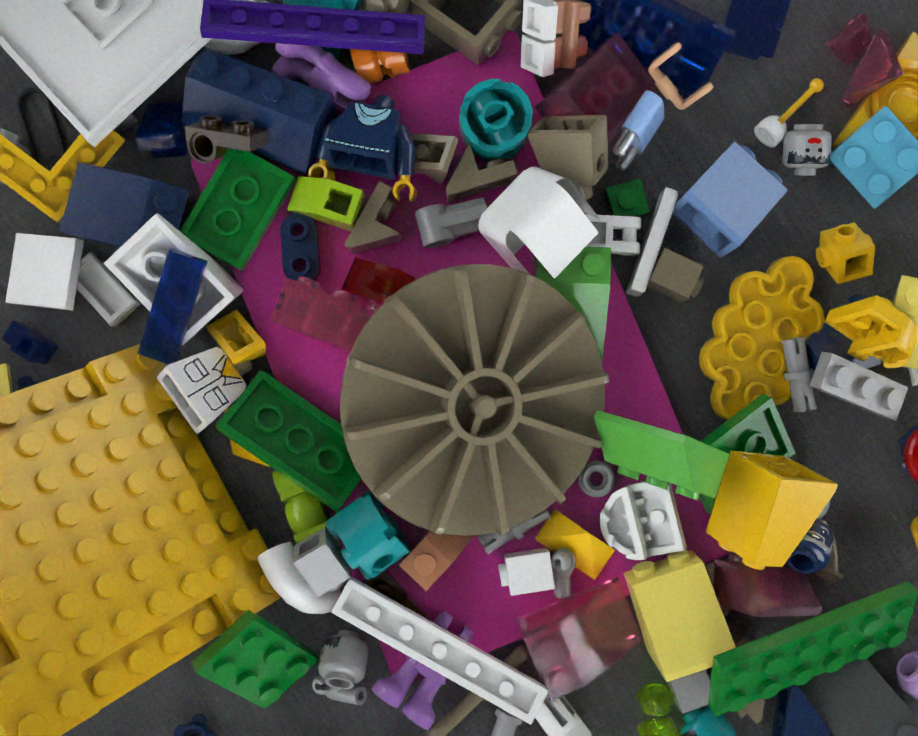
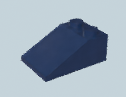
[59,162,189,249]

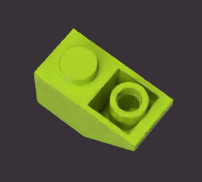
[287,176,367,232]

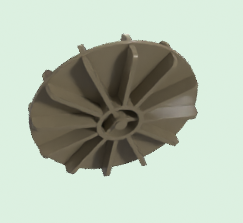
[340,264,609,536]

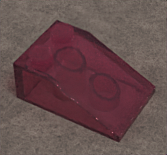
[534,32,658,143]
[517,577,643,701]

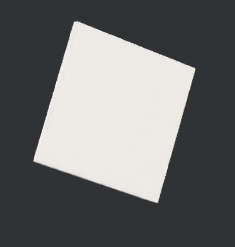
[0,0,253,147]

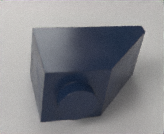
[772,685,831,736]

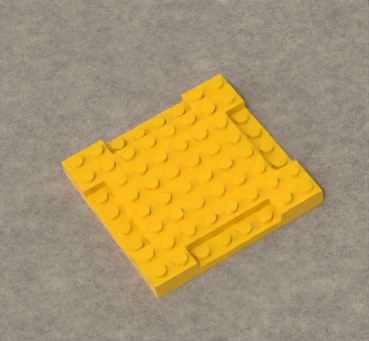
[0,340,281,736]

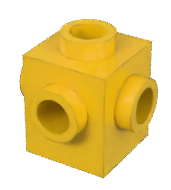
[816,222,875,284]

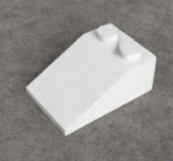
[103,213,244,345]

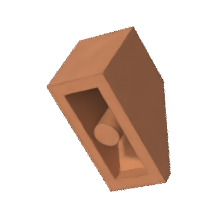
[399,530,475,591]

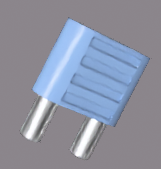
[612,90,665,171]

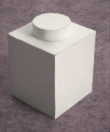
[498,547,555,596]

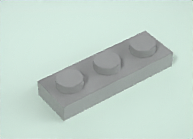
[810,352,908,421]

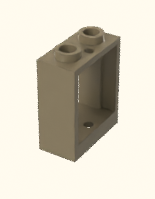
[410,0,523,66]

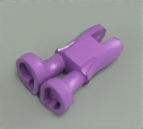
[271,43,371,113]
[372,611,474,730]

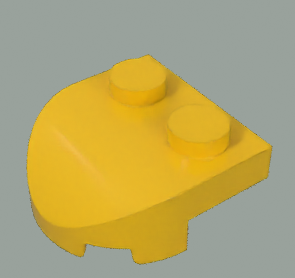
[824,295,917,368]

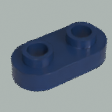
[280,213,320,286]

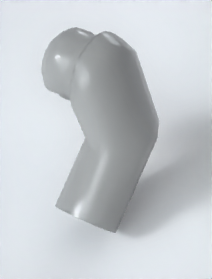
[551,548,576,598]
[312,674,367,706]

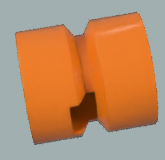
[350,49,411,84]

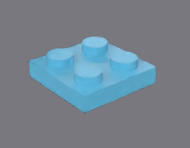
[830,106,918,209]

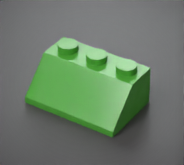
[594,410,730,501]

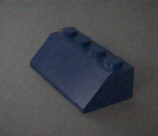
[181,46,338,176]

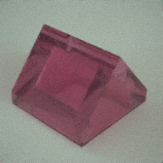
[825,14,872,65]

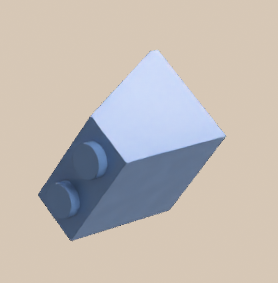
[672,141,788,258]

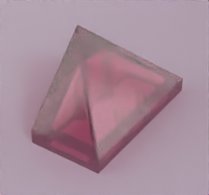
[841,28,904,107]

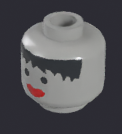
[782,124,832,176]
[318,630,369,689]

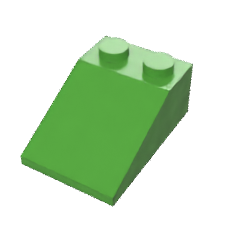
[533,247,611,361]

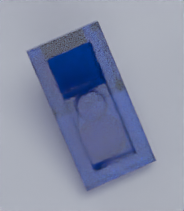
[135,101,187,158]

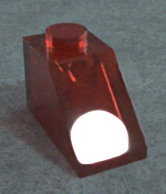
[341,257,416,306]

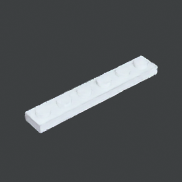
[331,577,549,725]

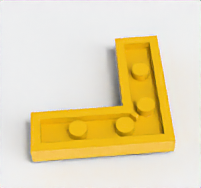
[0,130,126,223]

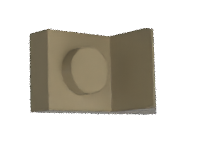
[410,133,459,184]
[446,144,518,203]
[344,181,402,254]

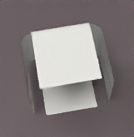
[478,166,600,279]

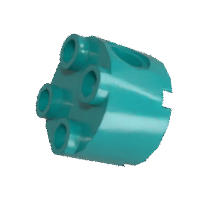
[459,79,533,163]
[325,490,411,580]

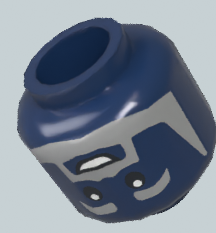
[786,519,834,574]

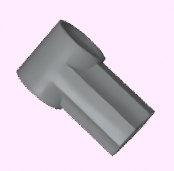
[415,197,487,248]

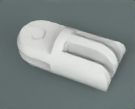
[535,681,592,736]

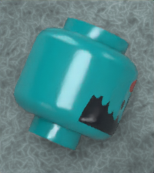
[680,705,735,736]

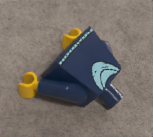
[308,95,417,202]

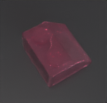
[713,553,822,617]

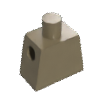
[527,115,608,200]

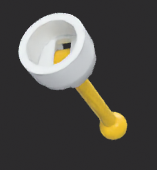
[754,78,824,147]

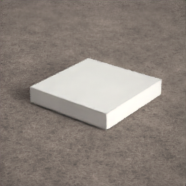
[5,233,84,311]

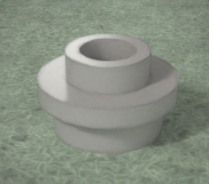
[578,461,615,497]

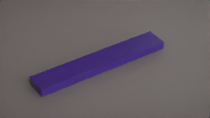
[200,0,425,54]

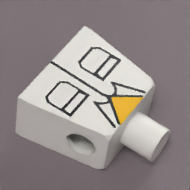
[157,347,252,434]

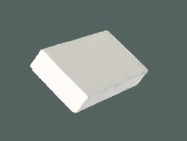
[77,251,141,327]

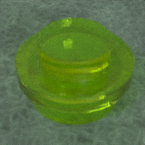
[637,683,674,716]

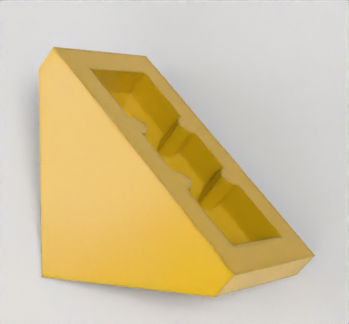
[205,310,266,364]
[534,508,615,580]

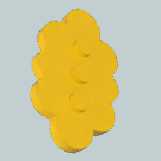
[699,256,825,420]

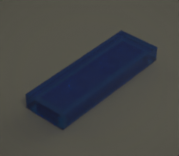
[137,248,208,365]

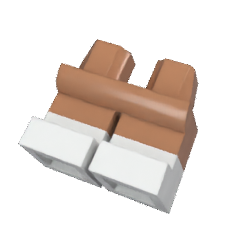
[520,0,591,77]

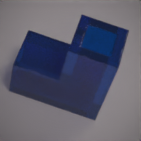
[1,320,59,364]

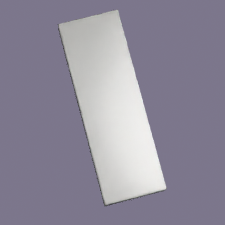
[626,187,678,297]

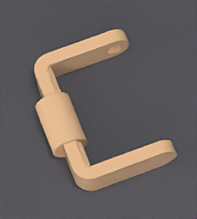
[648,42,714,110]

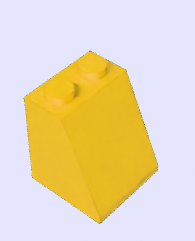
[706,451,838,570]

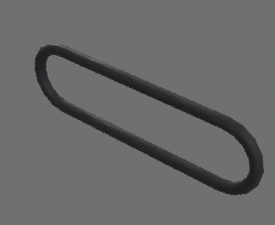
[16,87,67,163]

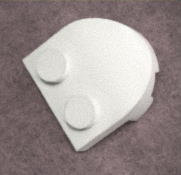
[600,481,687,560]

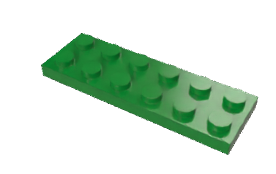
[708,581,918,716]

